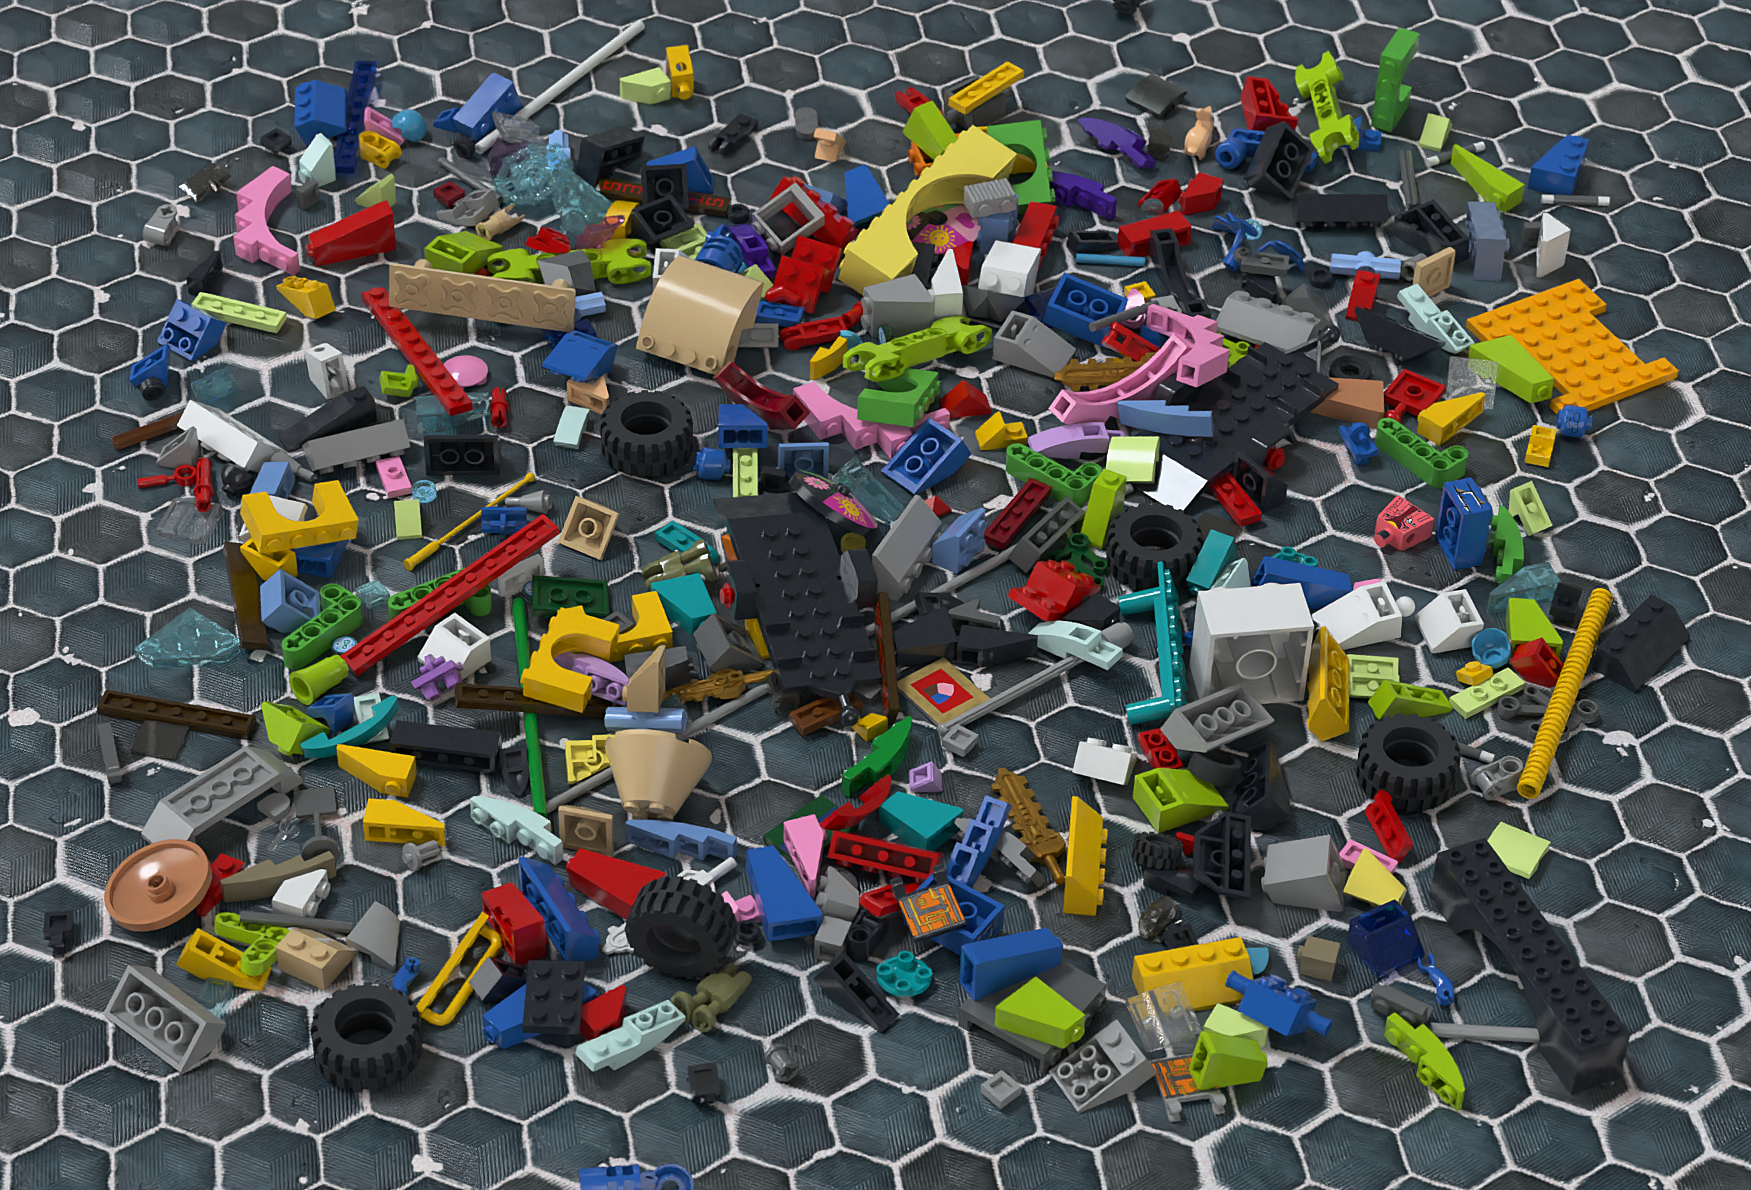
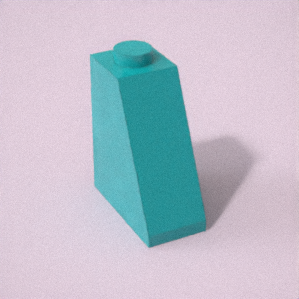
[1186,529,1238,597]
[651,573,717,637]
[879,791,964,851]

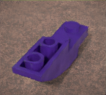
[1078,118,1157,169]
[1033,170,1117,221]
[729,224,776,278]

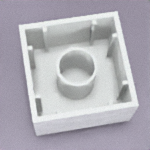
[1190,583,1314,704]

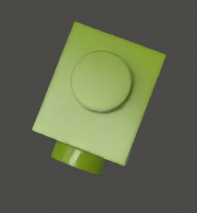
[379,364,419,398]

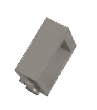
[752,183,825,256]

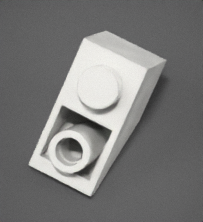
[272,869,330,918]

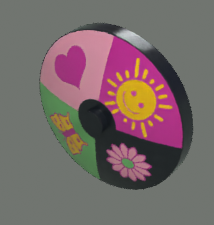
[906,204,981,261]
[789,470,878,537]

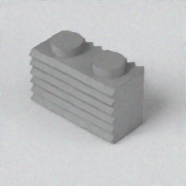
[964,178,1017,218]

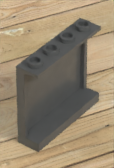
[958,960,1107,1073]

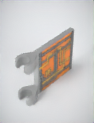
[1149,1054,1226,1122]

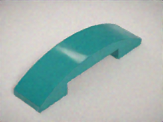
[300,694,399,758]

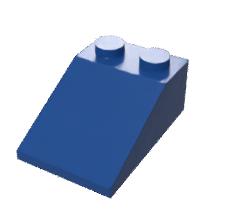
[881,417,972,495]

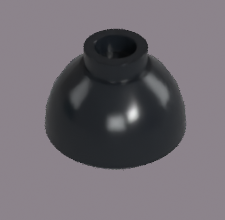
[221,463,254,496]

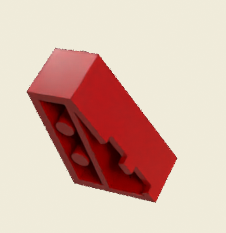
[1240,76,1299,132]
[481,882,549,965]

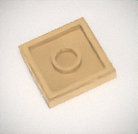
[1413,247,1455,297]

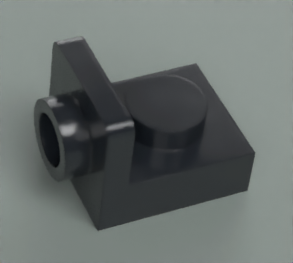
[1159,922,1199,950]

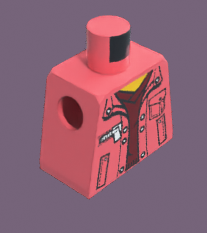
[1374,495,1434,551]

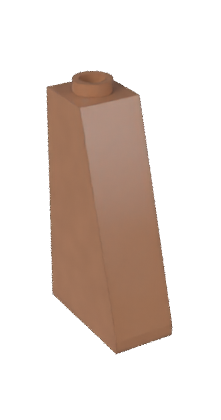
[1310,377,1384,429]

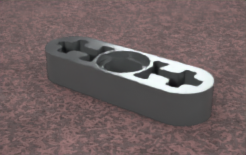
[97,722,122,785]

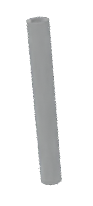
[1430,1023,1540,1043]

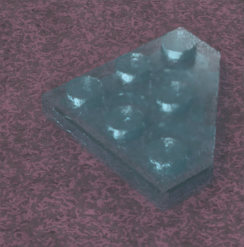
[548,163,613,248]
[134,607,244,668]

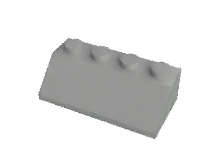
[1216,291,1321,352]
[302,419,410,474]
[872,494,943,601]
[1160,682,1275,752]
[103,965,227,1073]

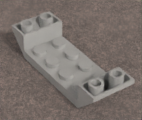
[141,746,303,844]

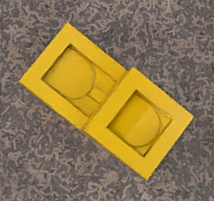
[810,336,848,380]
[1524,425,1557,467]

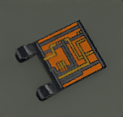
[890,864,967,943]

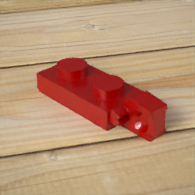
[859,882,921,917]

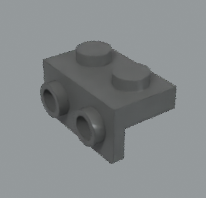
[1371,983,1434,1029]

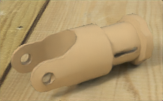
[476,204,525,240]

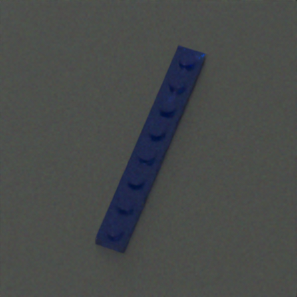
[334,60,378,174]

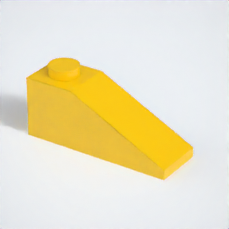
[1417,392,1486,446]
[336,744,417,798]
[363,798,446,846]
[176,928,272,992]

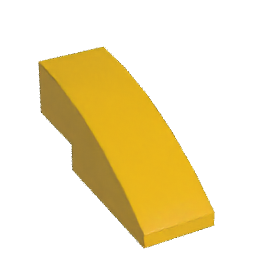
[602,200,640,239]

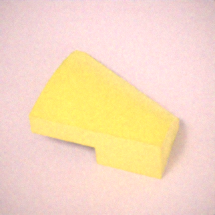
[565,735,615,784]
[1343,848,1407,915]

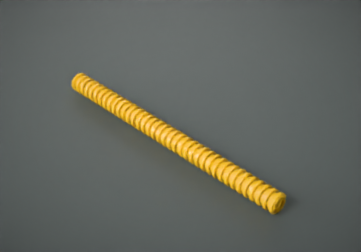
[1517,588,1613,799]

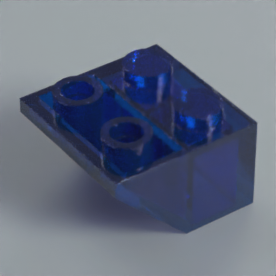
[1347,899,1425,978]

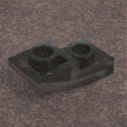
[179,163,231,203]

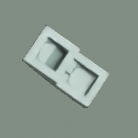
[554,406,590,449]
[354,693,389,744]

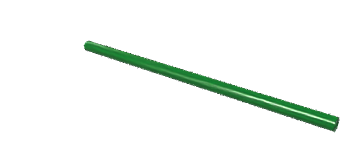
[512,598,548,819]

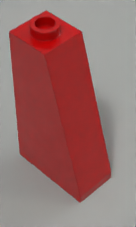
[306,200,396,266]
[566,848,667,920]

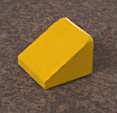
[851,713,888,742]

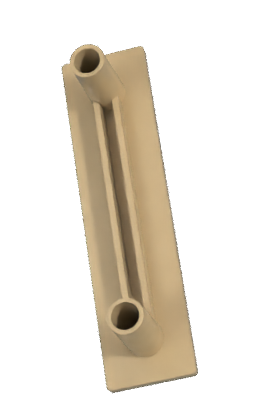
[389,259,576,332]

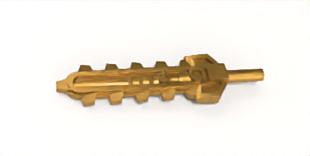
[1054,352,1178,392]
[616,668,775,708]
[991,768,1066,885]

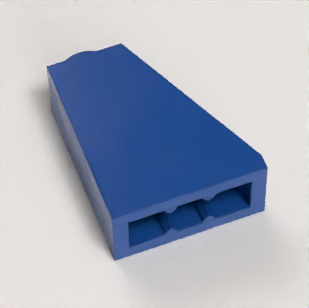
[646,146,715,194]
[718,404,767,448]
[289,540,349,578]

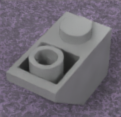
[815,866,859,924]

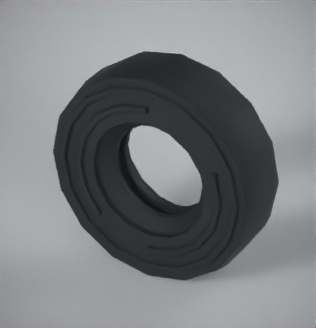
[1329,355,1372,380]

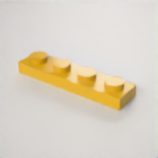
[949,61,1024,114]

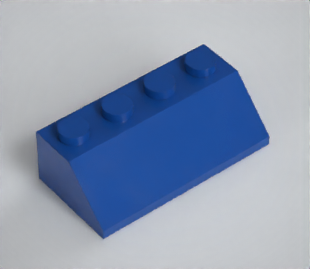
[518,856,601,962]

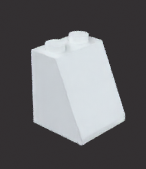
[978,240,1041,297]

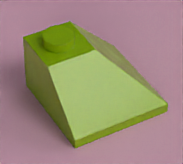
[261,701,331,756]

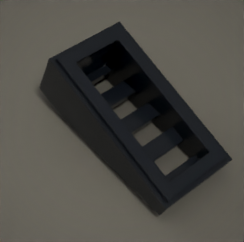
[1066,231,1119,257]
[186,251,223,296]

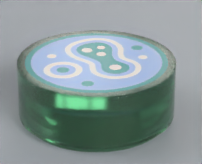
[878,324,894,344]

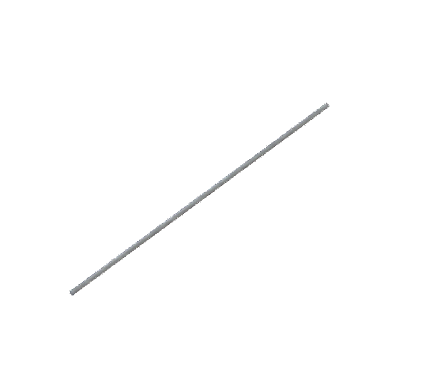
[531,483,1133,814]

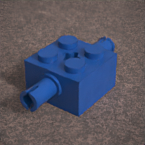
[1225,971,1333,1037]

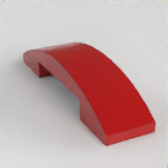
[819,774,892,830]

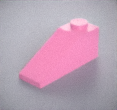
[784,814,827,898]

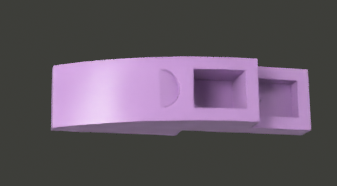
[1028,422,1125,459]
[554,652,630,706]

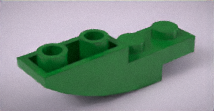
[842,716,912,798]

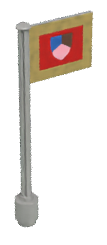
[897,622,1134,737]

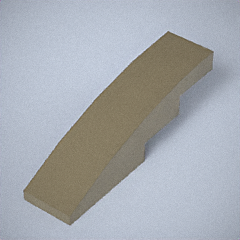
[220,851,336,903]

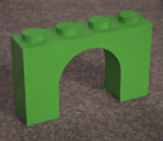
[1371,27,1420,132]
[987,120,1055,215]
[857,368,942,427]

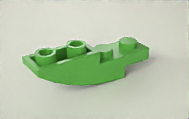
[1489,506,1524,593]

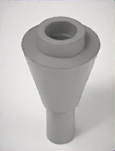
[270,450,315,482]
[505,490,552,514]

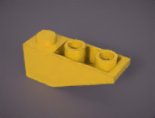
[276,276,336,319]

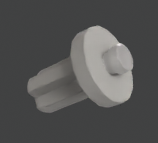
[402,840,440,870]

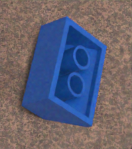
[294,80,347,146]

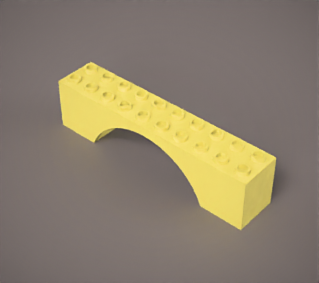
[838,125,1017,296]

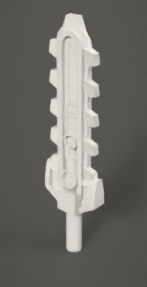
[602,857,737,955]

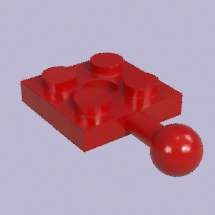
[1383,369,1446,424]

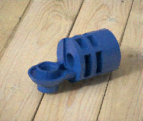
[694,224,743,273]
[579,1164,694,1190]

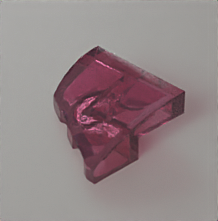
[574,215,625,250]

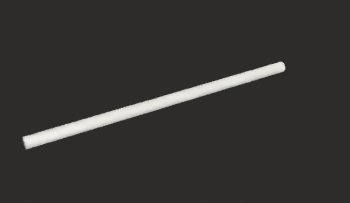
[475,20,645,154]

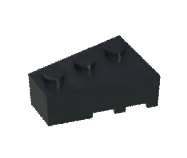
[574,126,645,189]
[1394,199,1469,265]

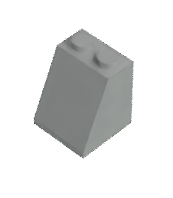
[861,274,935,338]
[1261,835,1347,912]

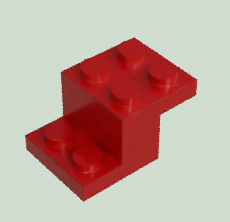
[773,235,842,314]
[1007,560,1101,621]

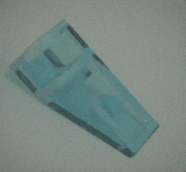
[416,392,490,434]
[830,456,905,524]
[1487,562,1561,614]

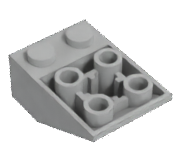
[993,311,1076,378]
[1049,1019,1157,1113]

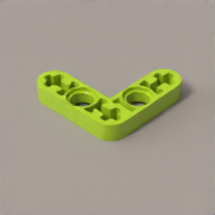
[214,912,290,976]

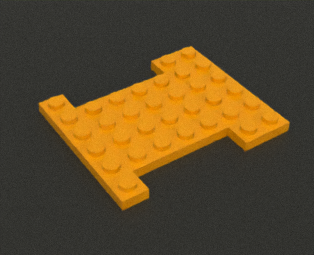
[1466,279,1679,414]

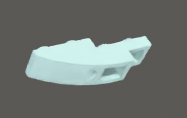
[1397,284,1475,354]
[1028,621,1123,670]
[470,796,563,865]
[576,1000,686,1072]

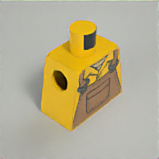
[665,45,694,100]

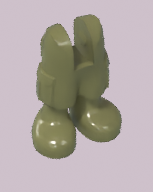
[642,539,718,592]
[671,963,752,1032]

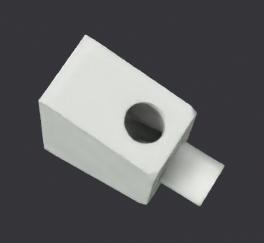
[305,343,349,400]

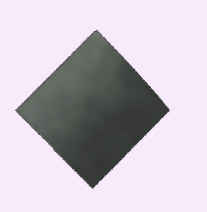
[1125,74,1187,119]

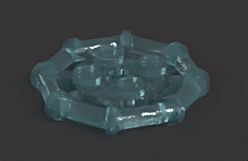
[493,142,573,207]

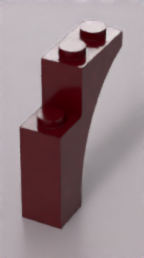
[713,361,811,430]

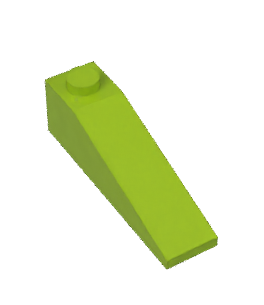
[1450,144,1525,213]

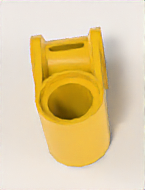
[359,131,402,169]

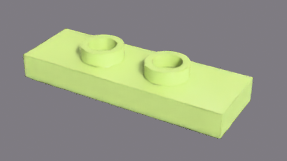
[1449,667,1525,719]

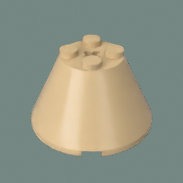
[605,729,712,822]

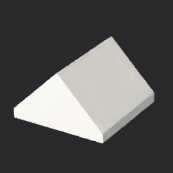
[1536,213,1571,277]

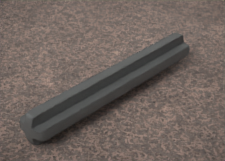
[1399,150,1419,210]

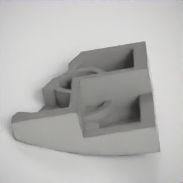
[436,189,499,226]
[346,901,401,971]

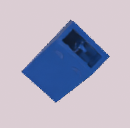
[542,331,618,383]

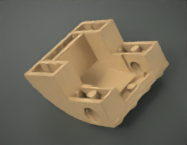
[636,255,764,375]

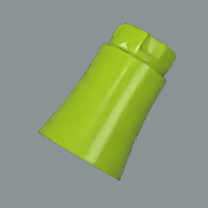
[289,655,349,705]

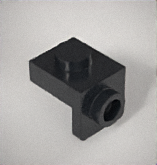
[1549,581,1582,622]
[687,1062,722,1105]

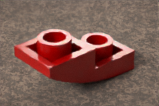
[1137,728,1183,769]

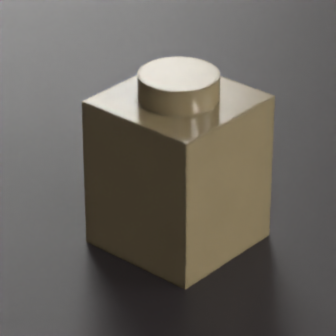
[1296,936,1340,982]

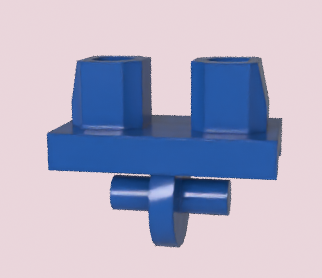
[1339,422,1378,466]
[481,507,527,535]

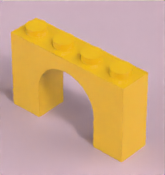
[240,480,359,554]
[557,591,673,663]
[520,608,620,713]

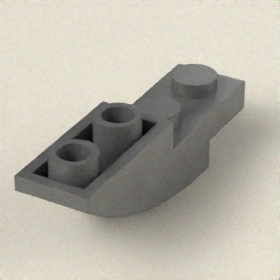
[953,818,1046,887]

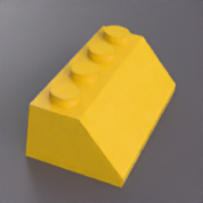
[1307,626,1349,742]
[1063,796,1108,916]
[1132,937,1253,1020]

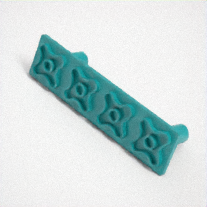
[1118,561,1188,725]

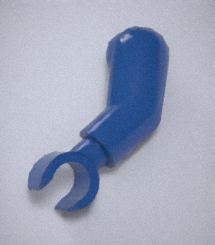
[1417,953,1455,1006]
[393,957,420,996]

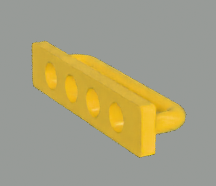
[416,912,502,1026]

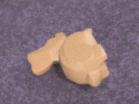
[1184,106,1214,160]

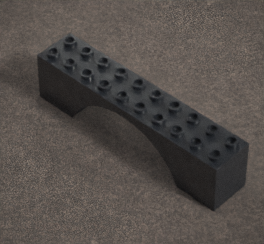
[1429,838,1631,1095]

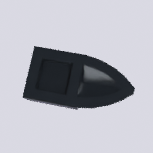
[914,592,964,617]
[499,745,529,797]

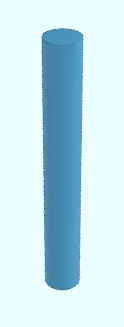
[1076,253,1145,267]

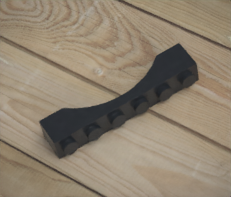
[1148,228,1211,319]

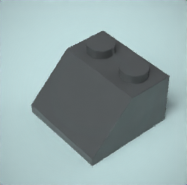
[693,613,765,672]

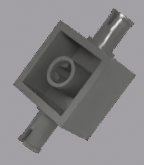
[942,75,1012,130]

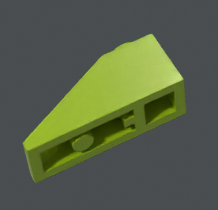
[1368,679,1453,720]

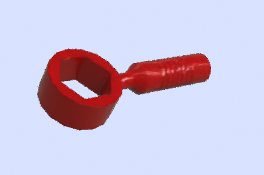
[137,465,196,488]

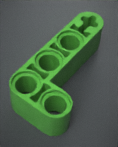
[1375,418,1469,488]
[1005,444,1102,507]
[388,568,492,621]
[282,583,363,670]

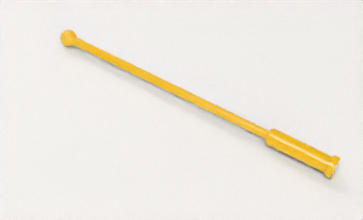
[403,473,535,571]

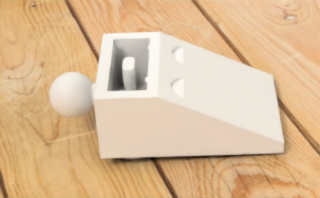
[1311,581,1415,650]

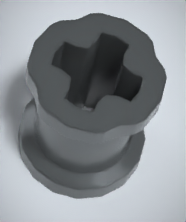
[764,1043,800,1082]

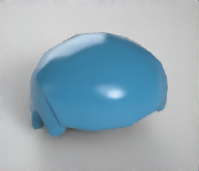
[392,109,427,142]
[1472,628,1512,669]

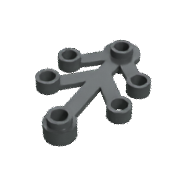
[1497,685,1599,741]

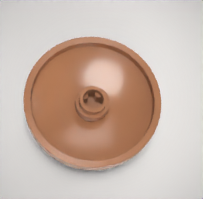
[104,839,212,931]

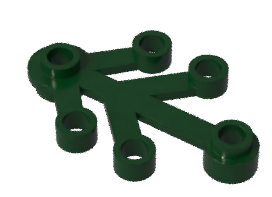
[1043,533,1108,593]

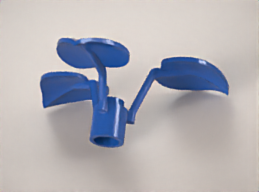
[1211,212,1304,272]

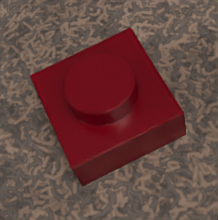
[433,181,465,207]

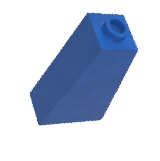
[845,164,890,241]
[1250,556,1353,609]
[746,846,823,942]
[960,927,1063,1002]
[482,982,597,1050]

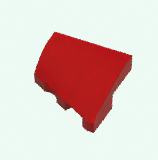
[525,227,571,253]

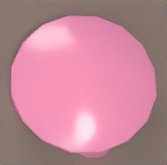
[443,355,488,389]

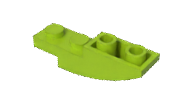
[1384,1013,1465,1111]

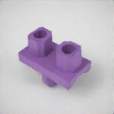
[411,654,463,701]

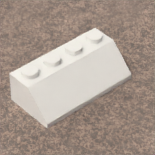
[177,400,286,473]

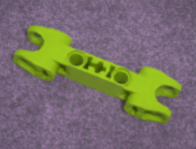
[1295,50,1359,164]
[487,238,651,284]
[843,315,992,382]

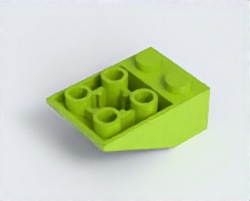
[424,231,504,275]
[1133,768,1229,833]

